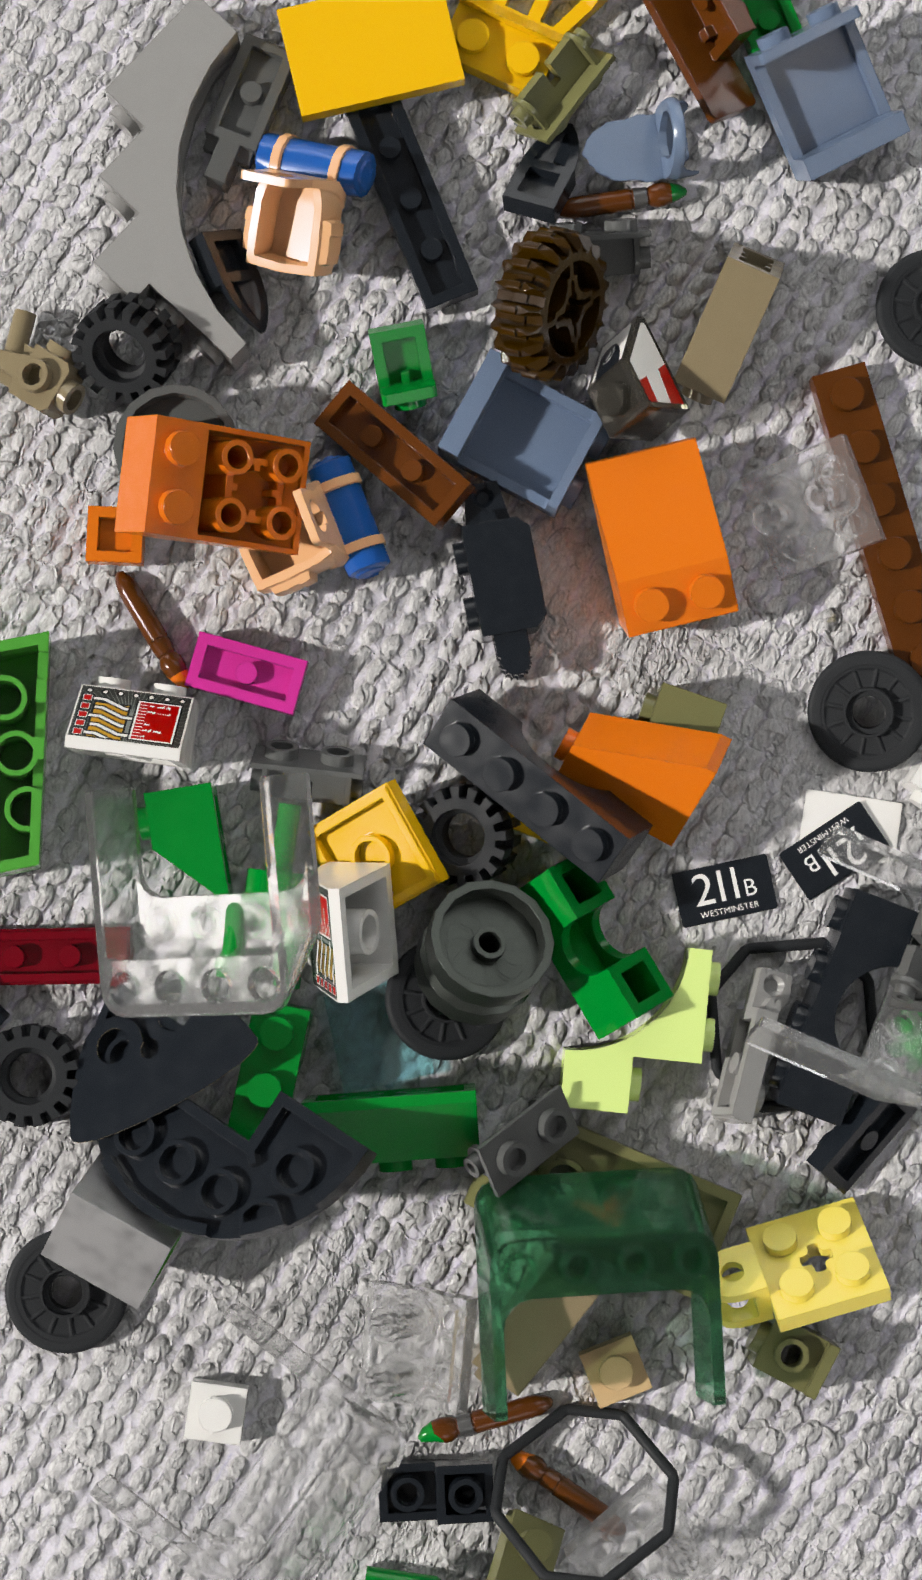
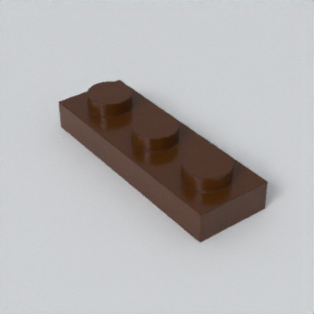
[314,380,476,530]

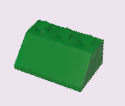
[301,1083,479,1173]

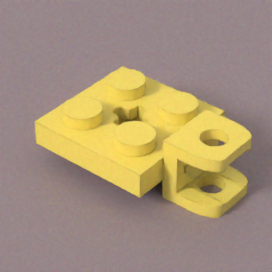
[705,1197,892,1333]

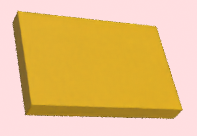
[276,0,465,123]

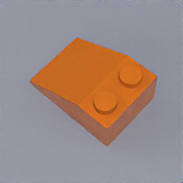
[585,437,739,638]

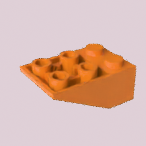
[114,414,311,555]

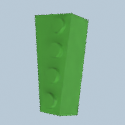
[0,631,51,877]

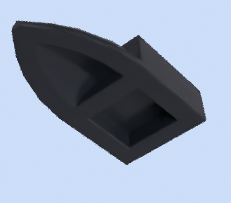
[502,123,579,224]
[188,228,268,334]

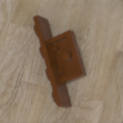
[642,0,756,124]

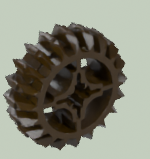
[490,226,609,382]

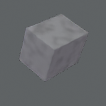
[41,1153,184,1310]

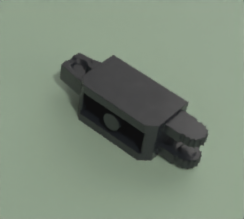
[452,480,547,681]

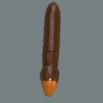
[115,571,189,689]
[510,1450,626,1534]

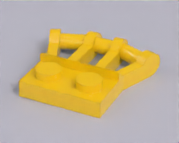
[451,0,608,96]

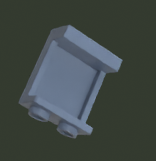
[744,1,910,181]
[438,348,613,518]

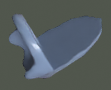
[582,97,699,183]

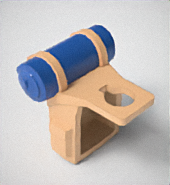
[240,133,376,277]
[239,455,391,596]

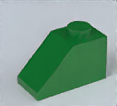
[137,782,234,897]

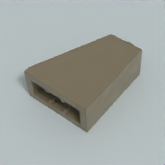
[673,242,785,405]
[471,1243,602,1396]

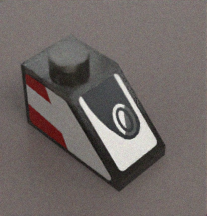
[587,316,690,441]

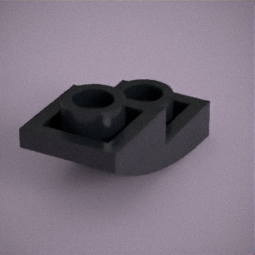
[377,1459,495,1525]

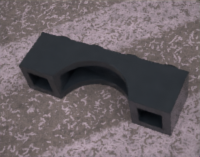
[423,689,653,883]
[764,887,919,1127]

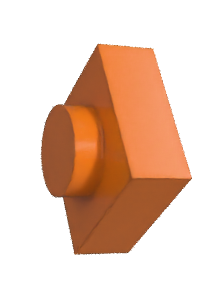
[85,505,145,567]

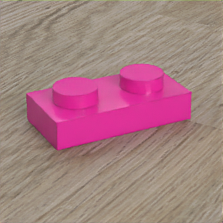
[185,631,309,716]

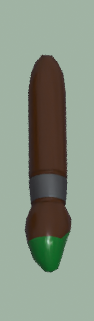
[559,182,687,219]
[418,1395,554,1443]

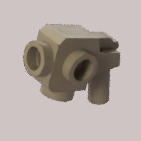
[0,309,85,419]

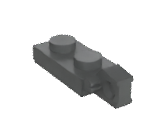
[203,33,292,194]

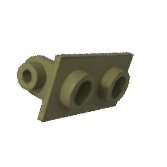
[509,27,616,145]

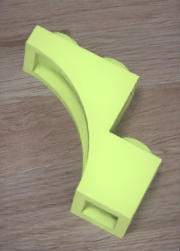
[559,948,721,1114]

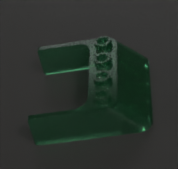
[474,1167,726,1422]

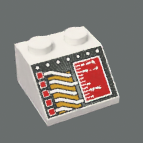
[64,676,200,769]
[301,861,399,1003]

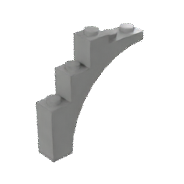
[93,0,251,371]

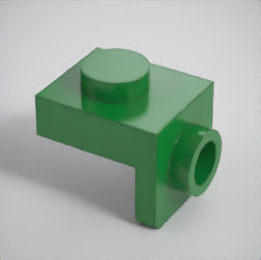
[368,319,438,411]

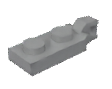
[711,967,792,1124]

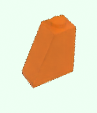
[554,712,732,847]

